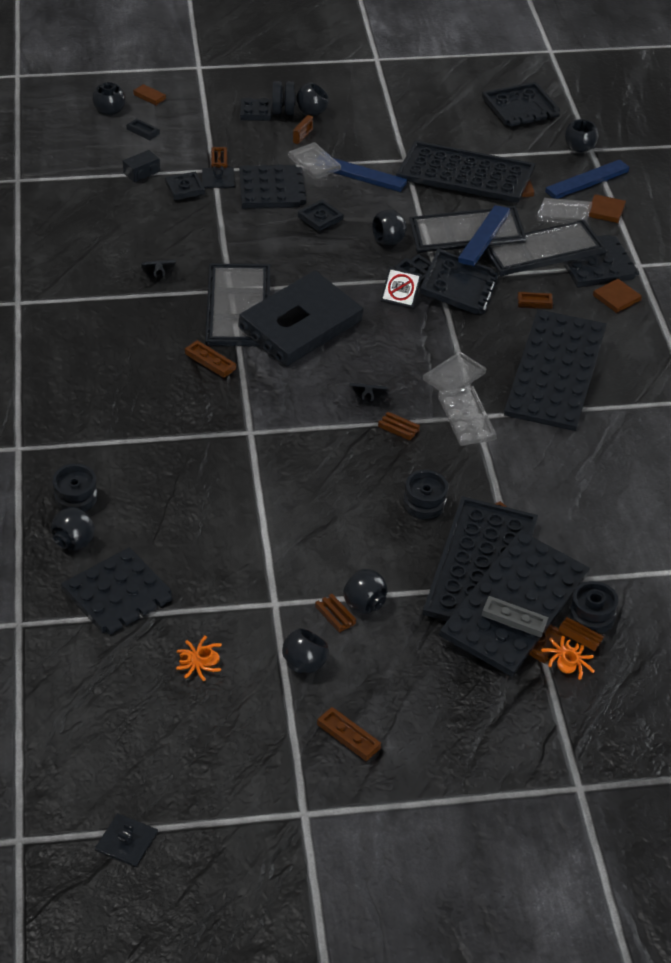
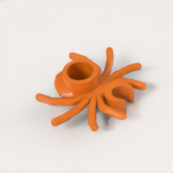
[176,636,222,681]
[541,636,595,680]

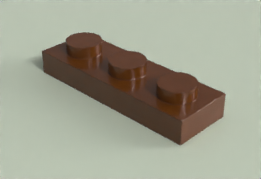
[185,340,236,378]
[317,707,381,762]

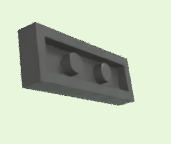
[481,596,549,637]

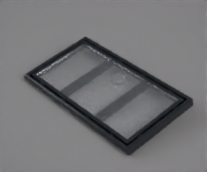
[409,206,527,253]
[484,220,605,276]
[205,263,270,346]

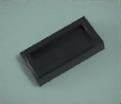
[126,118,160,140]

